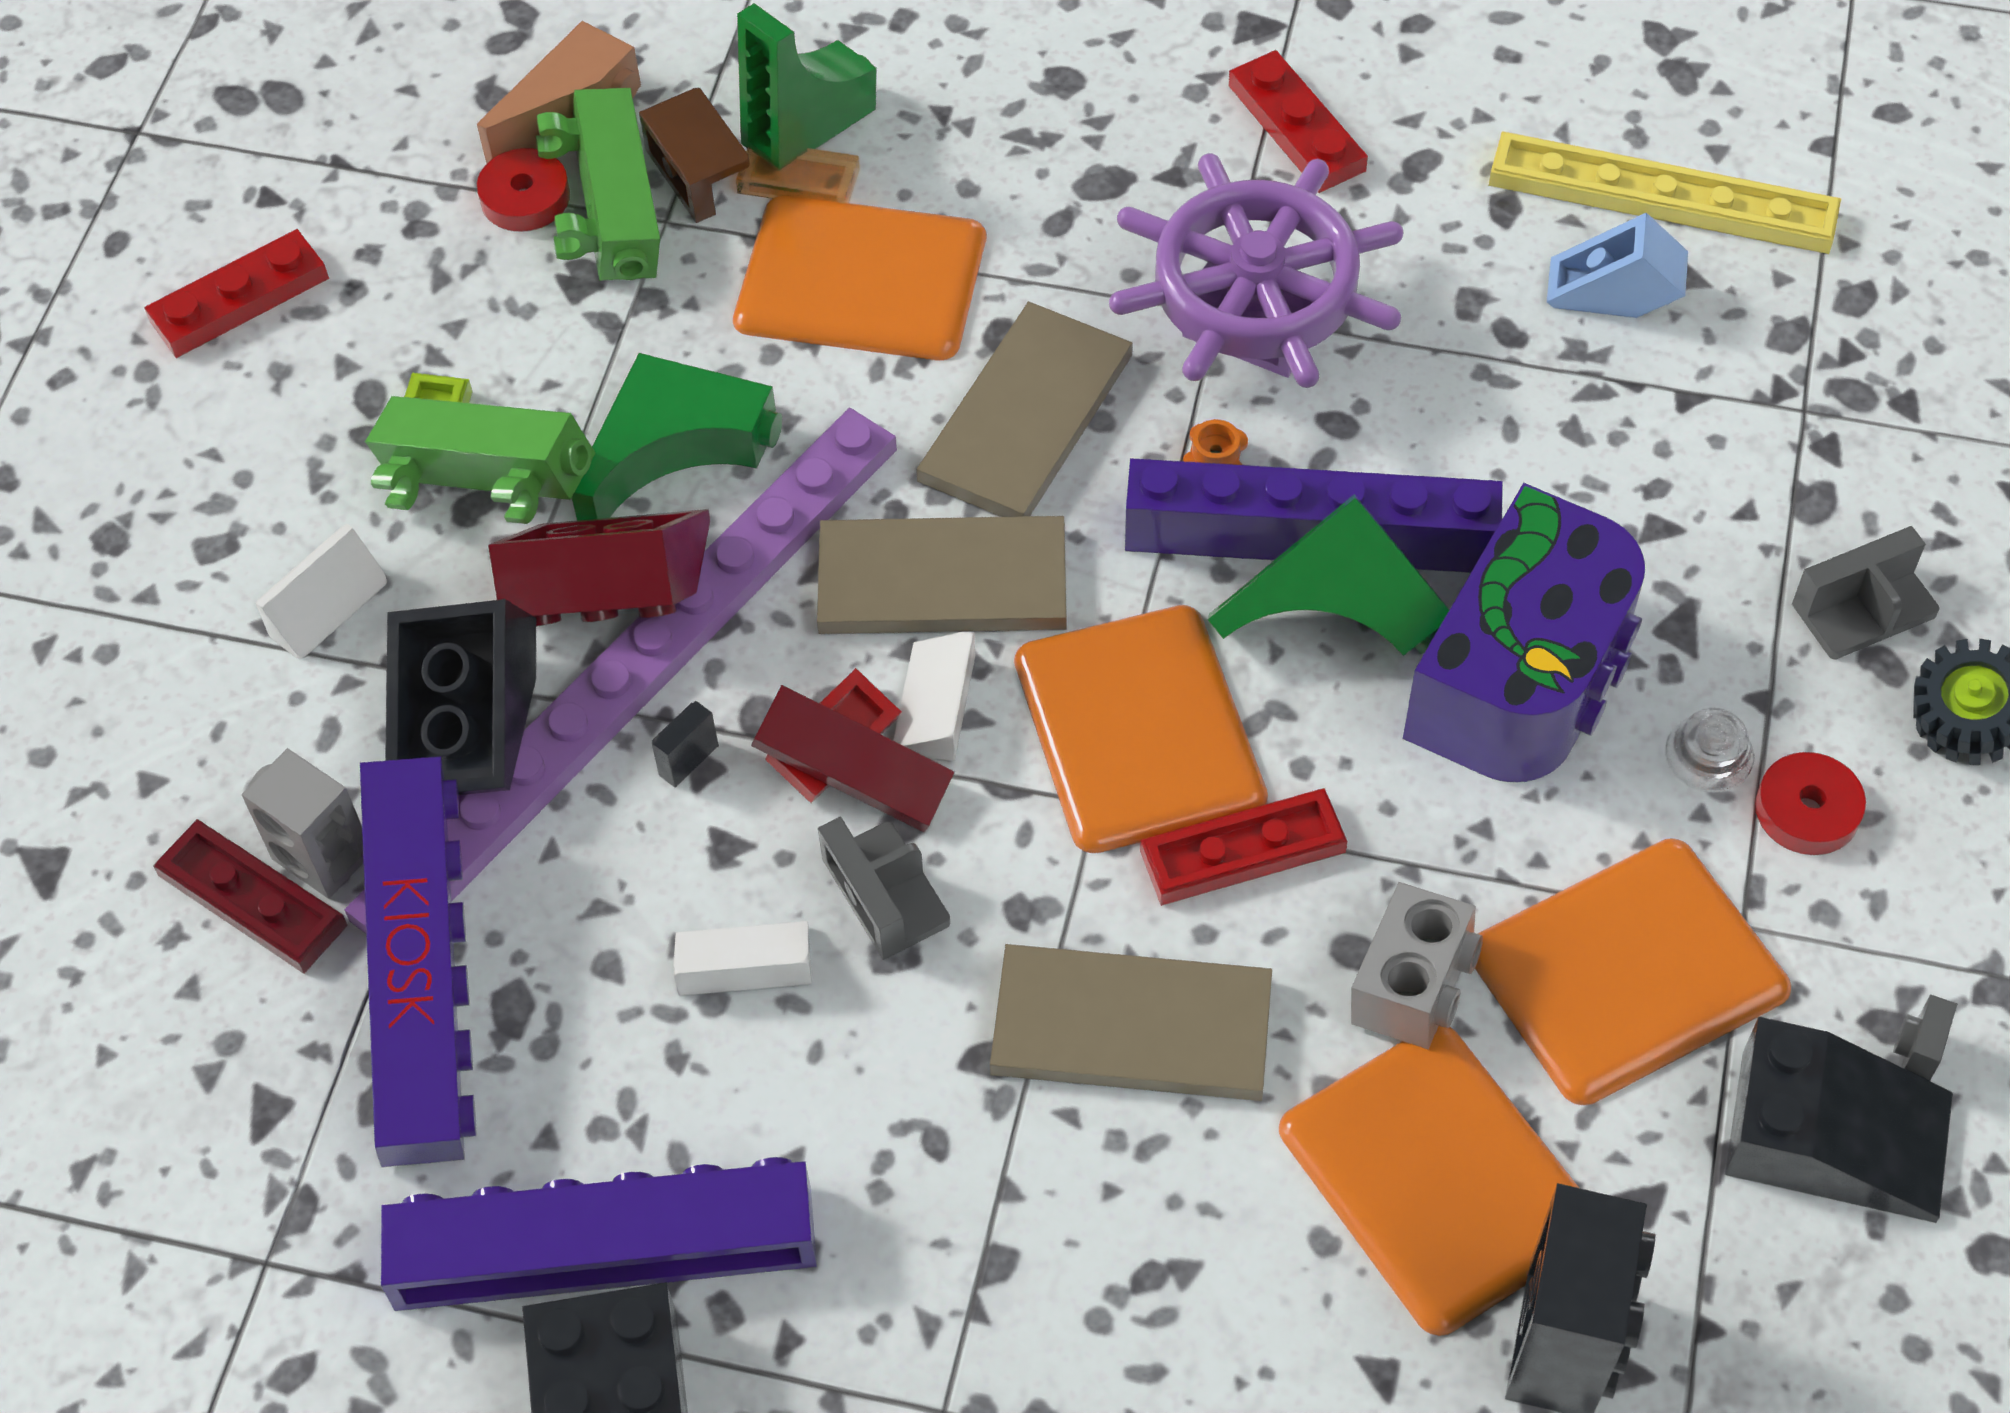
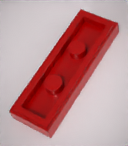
[1140,788,1348,906]

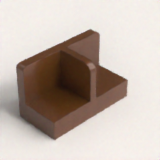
[639,88,750,223]

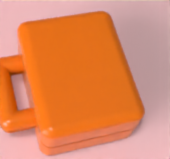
[733,195,987,361]
[1014,605,1268,853]
[1475,838,1791,1105]
[1279,1026,1579,1336]

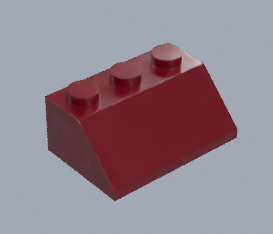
[488,509,710,626]

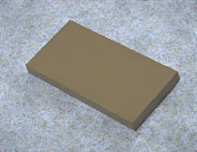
[916,301,1133,517]
[817,516,1067,634]
[990,944,1272,1101]

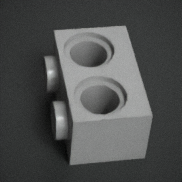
[241,748,364,899]
[1351,882,1483,1049]

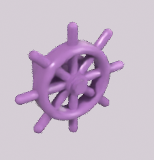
[1109,153,1404,388]

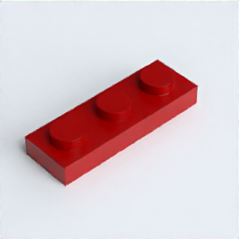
[1228,50,1368,193]
[144,229,329,358]

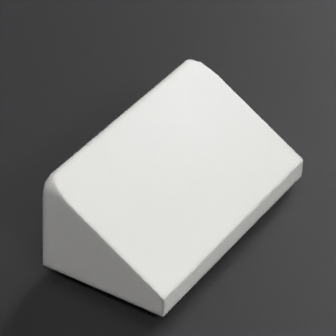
[255,523,387,659]
[893,632,975,761]
[674,921,812,996]

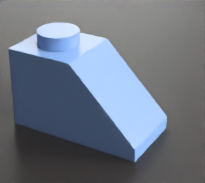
[1547,213,1688,318]

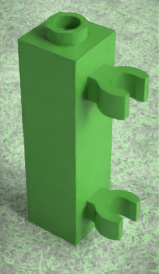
[536,88,660,281]
[365,396,595,524]

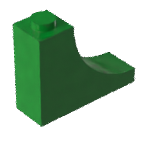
[737,3,877,172]
[572,353,782,520]
[1207,494,1450,656]

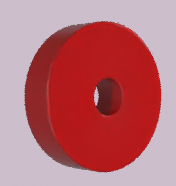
[477,148,570,232]
[1755,752,1866,855]

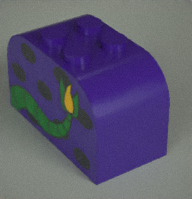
[1403,482,1645,782]

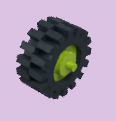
[1913,638,2010,765]

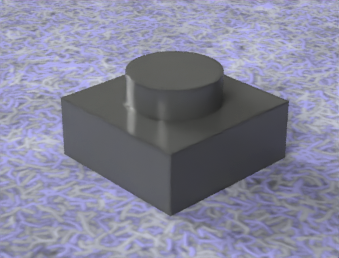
[1893,994,1957,1081]

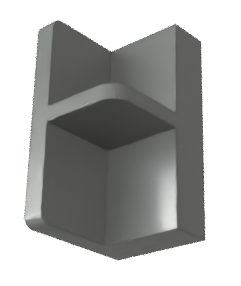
[1792,526,1940,659]
[818,816,950,960]

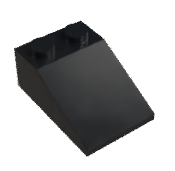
[385,599,536,795]
[1725,1016,1953,1223]

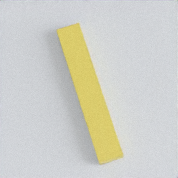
[1488,131,1841,254]

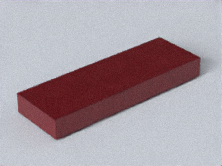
[751,685,955,833]
[153,819,348,974]

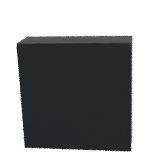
[651,701,719,788]

